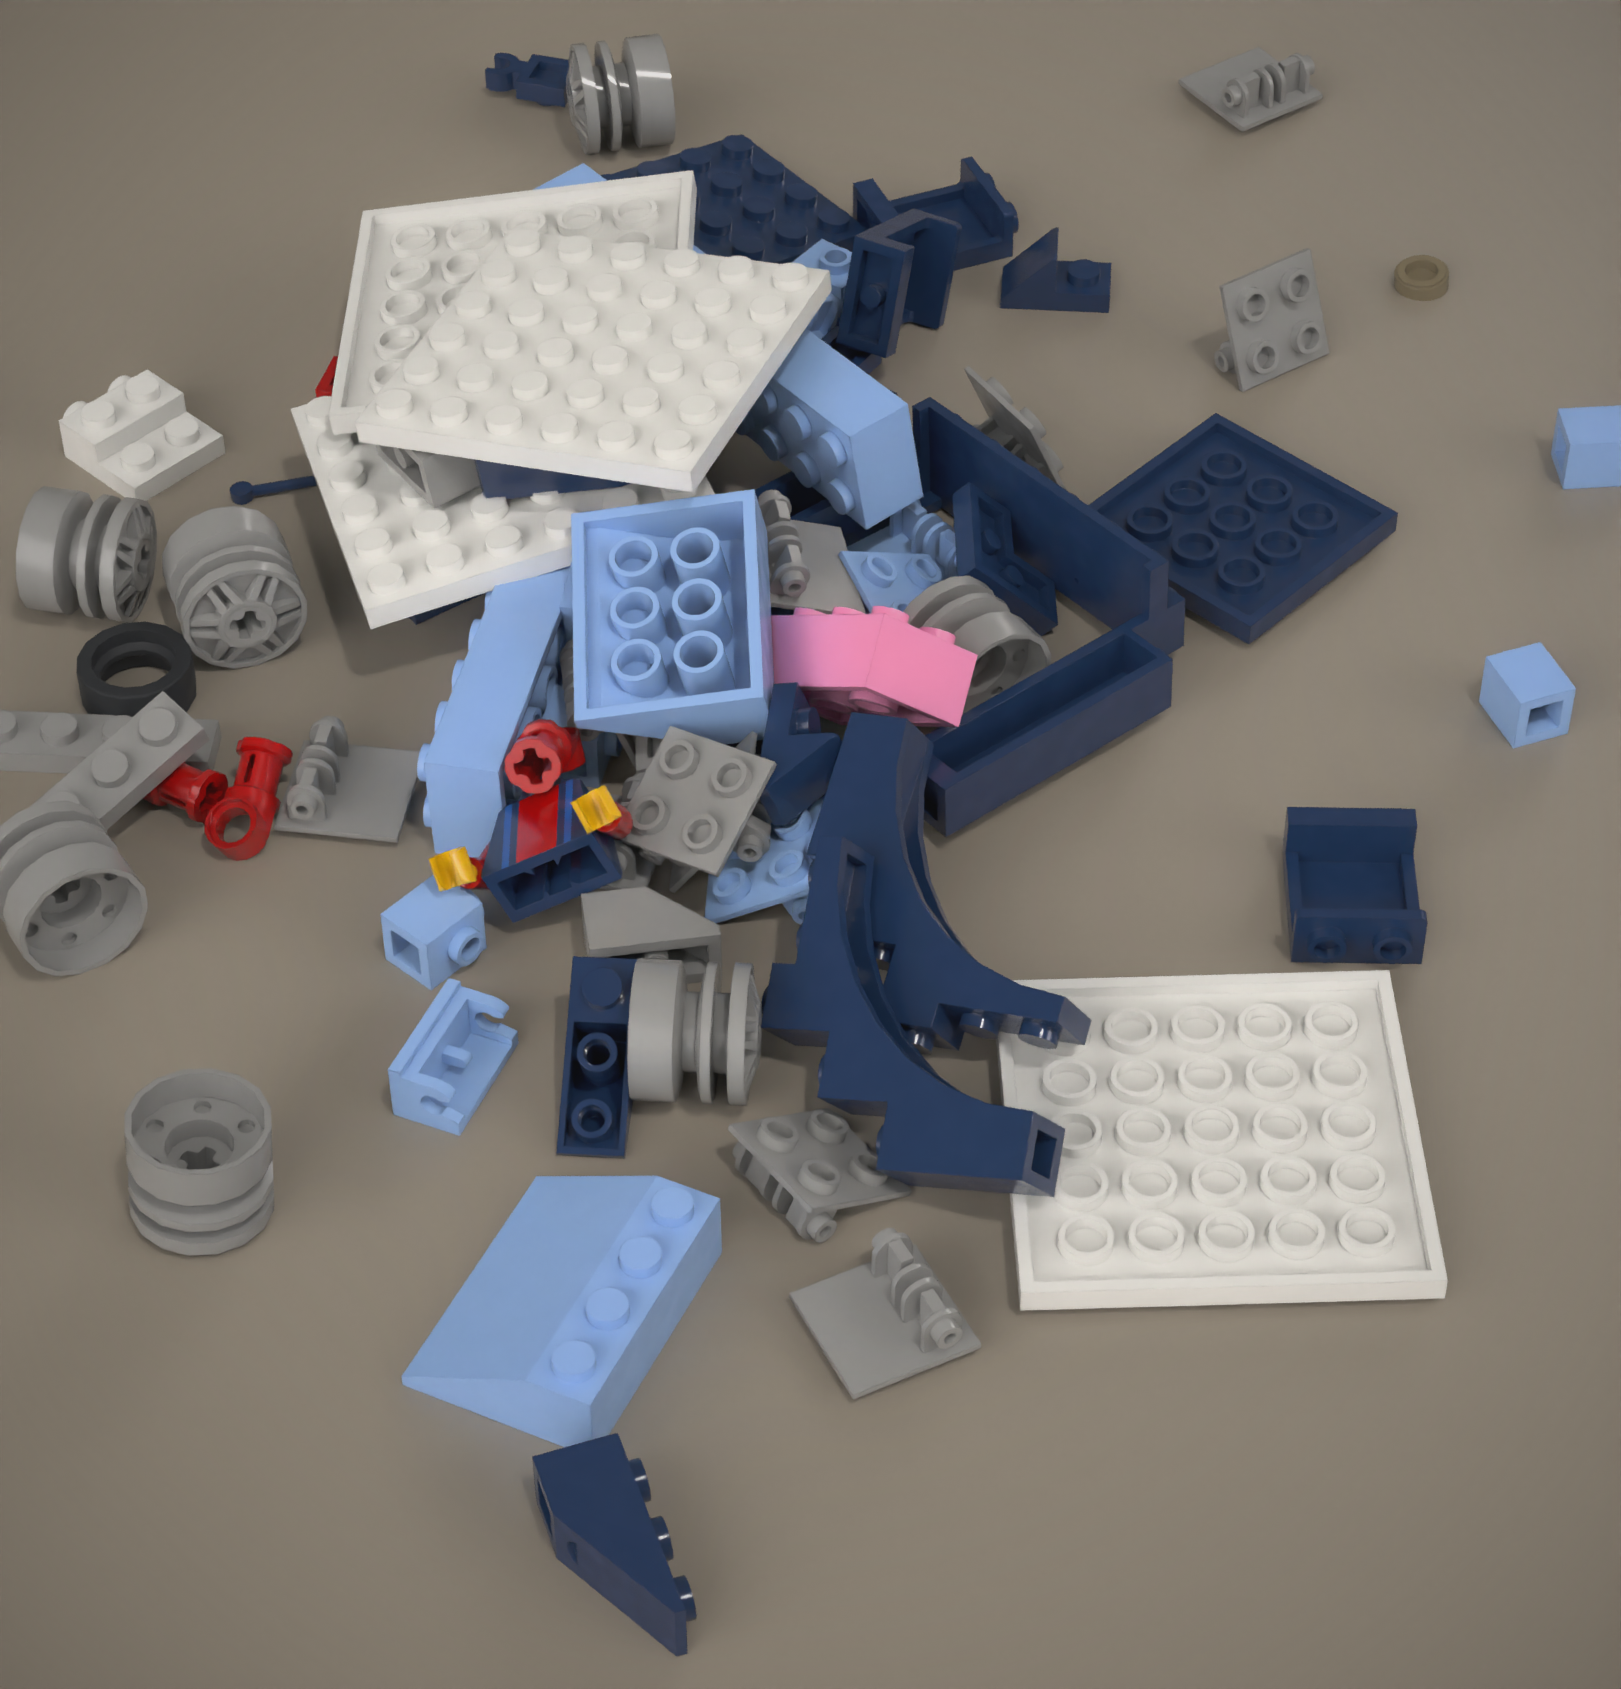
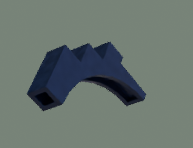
[806,712,1092,1055]
[761,835,1065,1197]

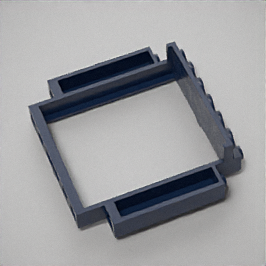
[725,397,1185,837]

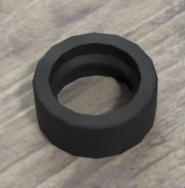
[76,621,196,717]

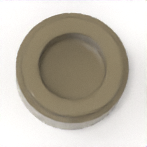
[1394,255,1449,301]

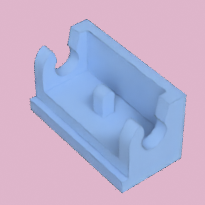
[388,978,519,1136]

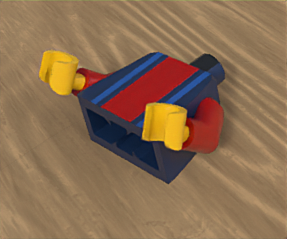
[428,778,633,923]

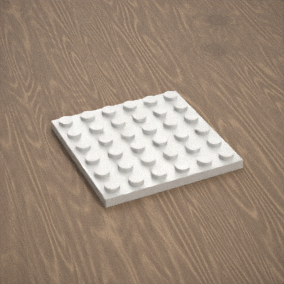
[328,170,697,435]
[355,228,832,493]
[291,396,715,629]
[996,970,1448,1311]

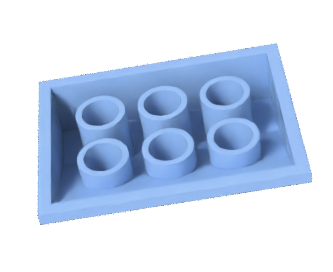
[571,489,774,744]
[401,1176,722,1447]

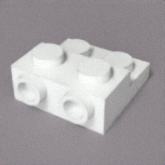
[59,369,225,501]

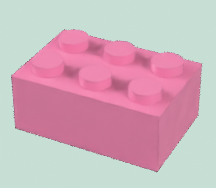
[771,606,978,727]

